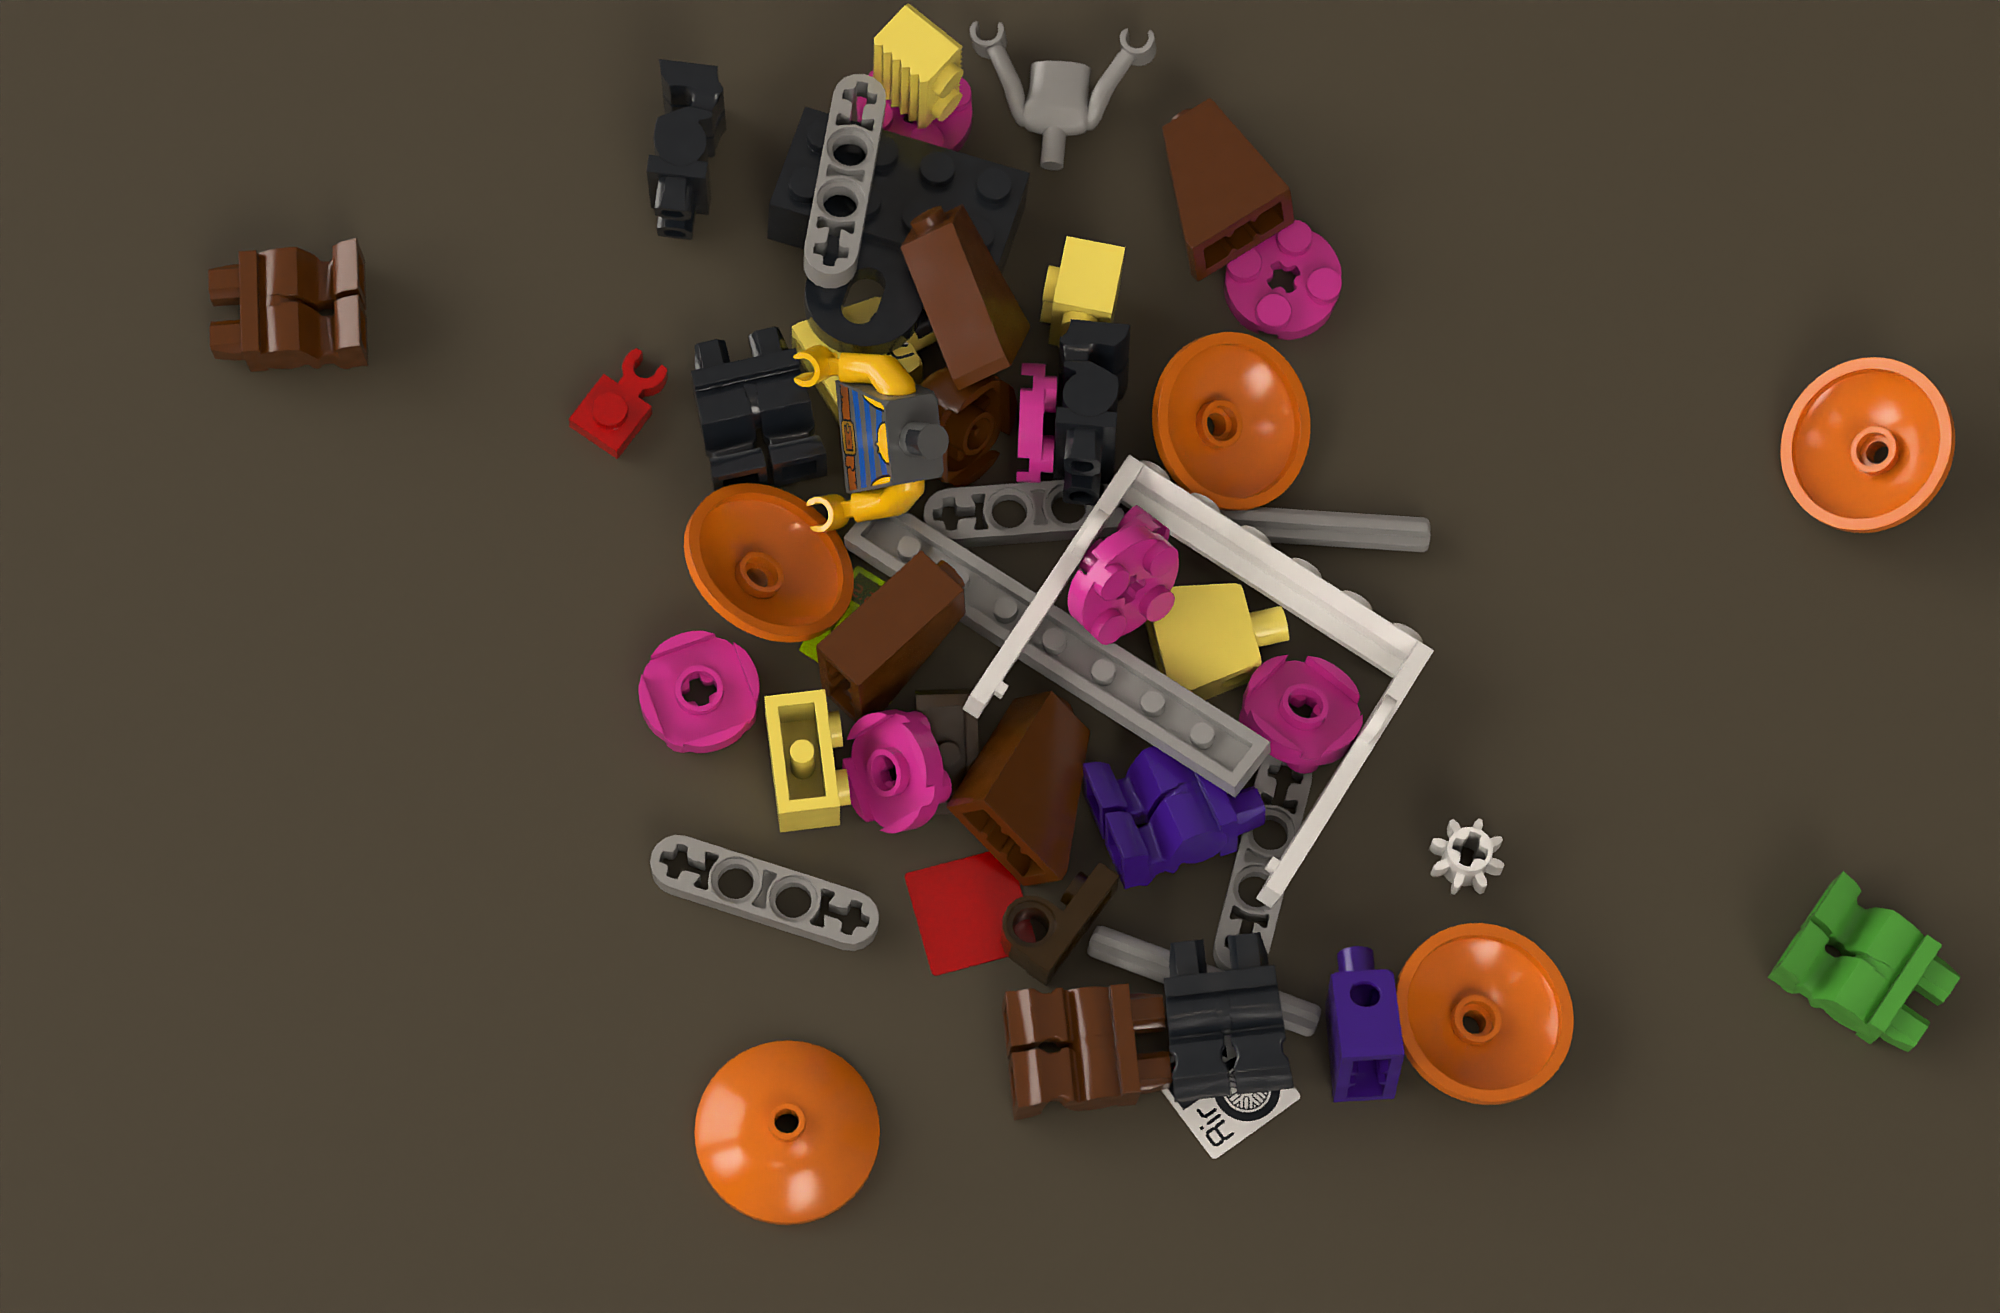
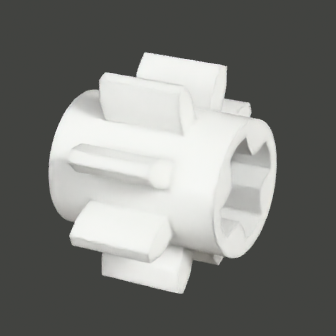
[1429,818,1505,895]

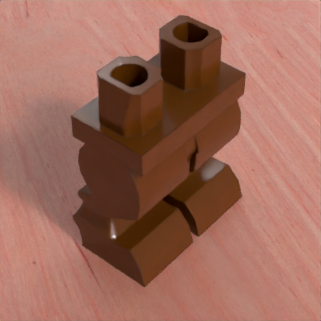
[208,238,368,372]
[1002,983,1172,1121]

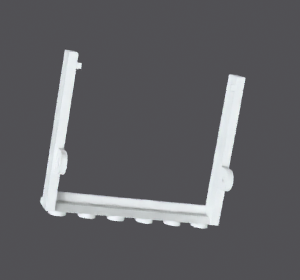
[963,455,1434,908]

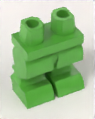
[1768,871,1961,1052]

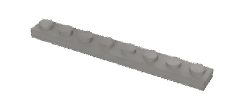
[844,512,1271,797]

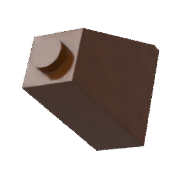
[1162,98,1294,282]
[900,204,1031,390]
[816,550,966,723]
[946,691,1090,886]

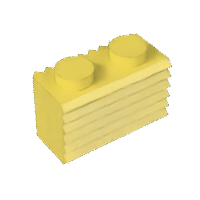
[873,3,964,129]

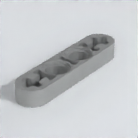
[803,74,886,288]
[923,480,1124,548]
[1213,755,1312,971]
[650,835,879,951]

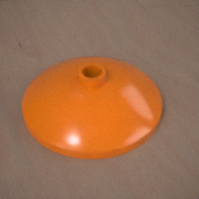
[1152,332,1311,511]
[1781,357,1955,533]
[684,483,854,643]
[1395,923,1574,1105]
[694,1040,880,1225]

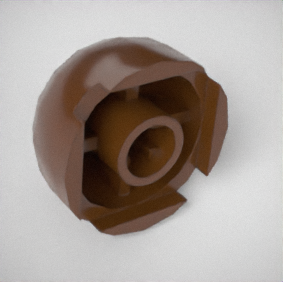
[919,366,1017,487]

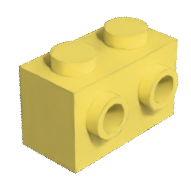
[1040,236,1125,346]
[764,689,851,833]

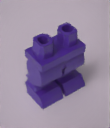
[1083,746,1266,889]

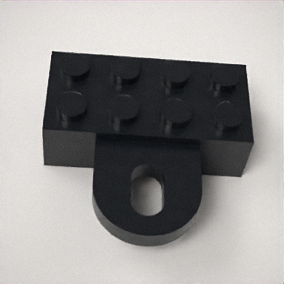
[767,107,1030,355]

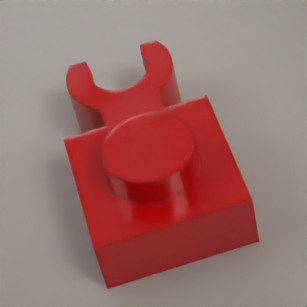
[568,348,668,459]

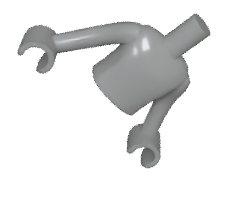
[970,21,1157,170]

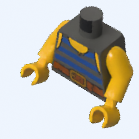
[793,345,949,532]

